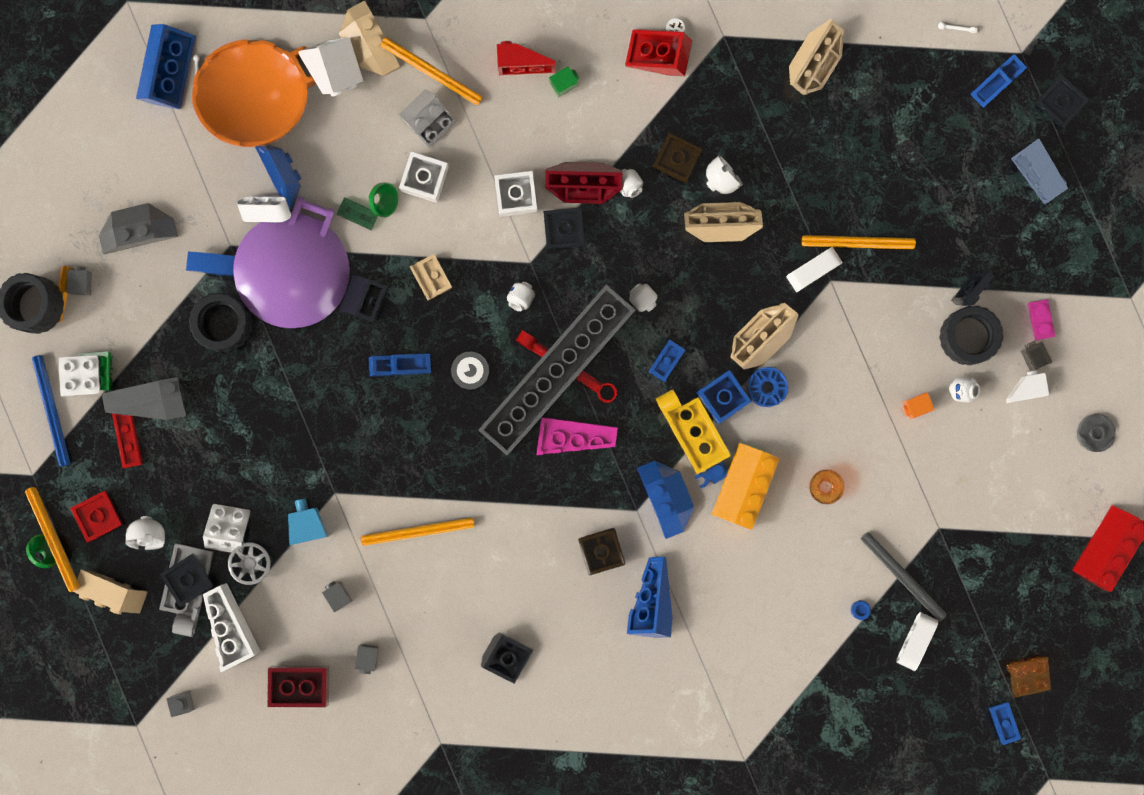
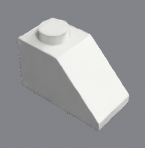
[1006,370,1049,403]

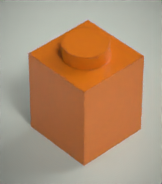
[902,392,935,419]

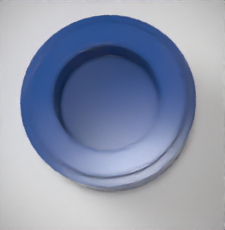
[851,600,871,620]

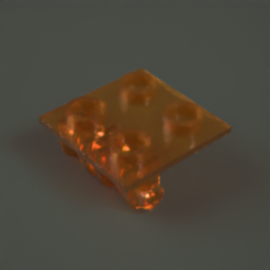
[1007,656,1051,698]

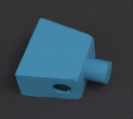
[288,498,328,545]

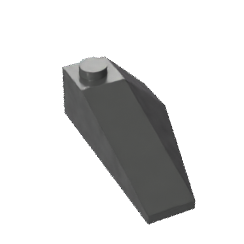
[102,377,186,420]

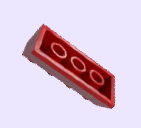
[1072,505,1144,592]

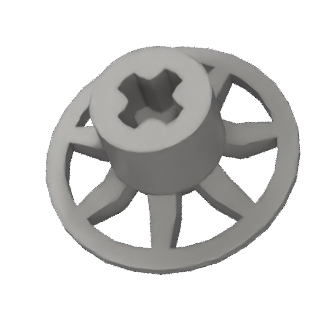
[228,543,270,585]

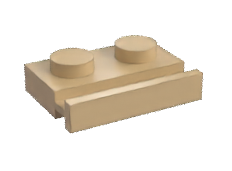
[410,254,452,301]

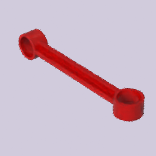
[516,331,617,403]

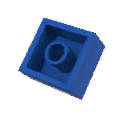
[697,370,751,424]

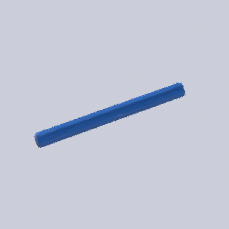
[32,355,70,467]

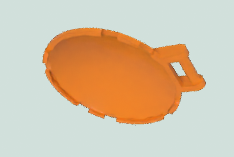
[192,39,317,147]

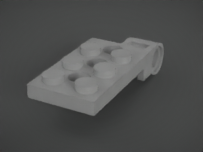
[159,543,214,637]

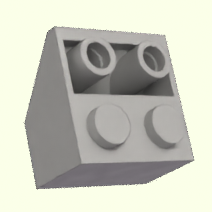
[399,89,456,147]

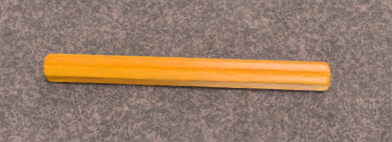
[381,37,482,105]
[802,235,916,249]
[25,487,80,592]
[361,518,475,546]

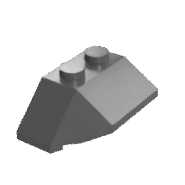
[99,203,178,254]

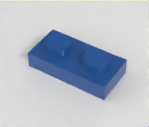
[648,340,685,382]
[988,701,1021,745]

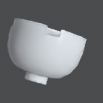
[706,156,743,194]
[126,516,165,550]

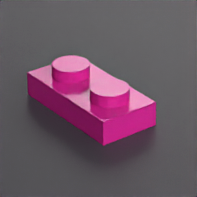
[1027,299,1056,341]

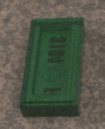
[336,197,378,231]

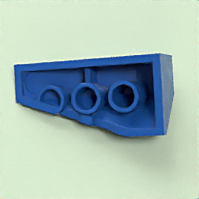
[627,557,673,638]

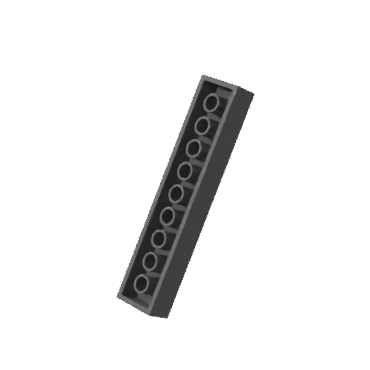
[478,284,636,455]

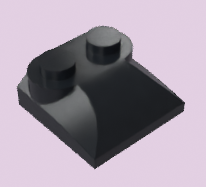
[481,632,533,684]

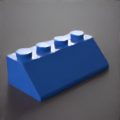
[136,24,196,109]

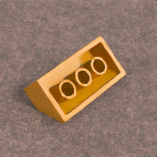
[711,443,780,530]

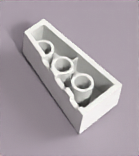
[203,583,261,672]

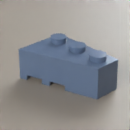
[1011,139,1068,204]

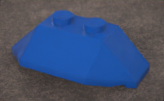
[255,144,301,212]
[637,461,694,539]

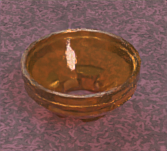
[809,469,845,505]

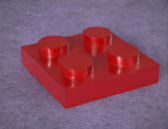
[70,491,123,542]

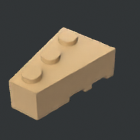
[73,570,148,614]

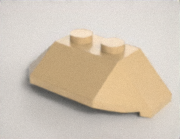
[339,1,400,76]
[789,19,844,95]
[684,202,763,242]
[731,303,798,369]

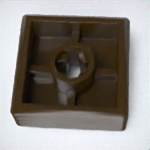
[578,528,625,575]

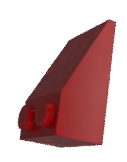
[625,30,693,77]
[497,41,556,76]

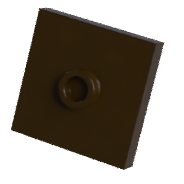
[652,132,703,184]

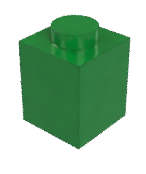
[549,66,579,98]

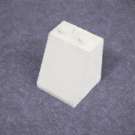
[298,37,363,96]

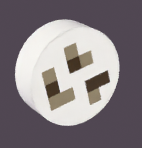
[666,18,685,32]

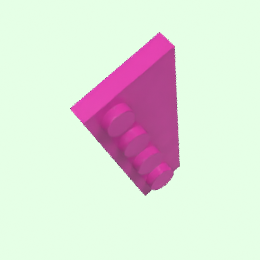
[537,417,618,455]

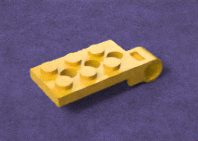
[656,389,731,475]

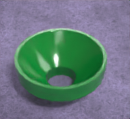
[368,182,398,217]
[26,534,57,568]

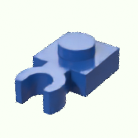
[694,461,728,488]

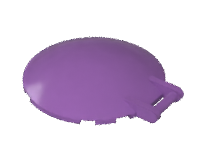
[233,196,350,328]

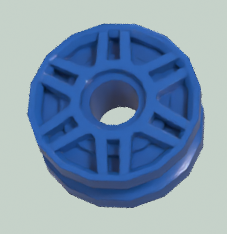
[747,367,788,407]

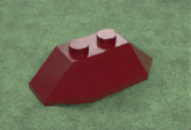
[545,162,623,204]

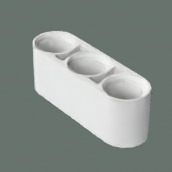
[237,196,291,222]
[786,247,843,292]
[897,612,938,671]

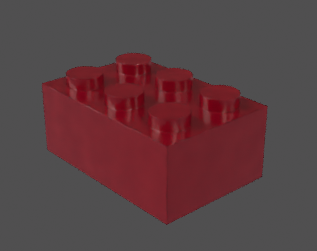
[267,666,329,707]

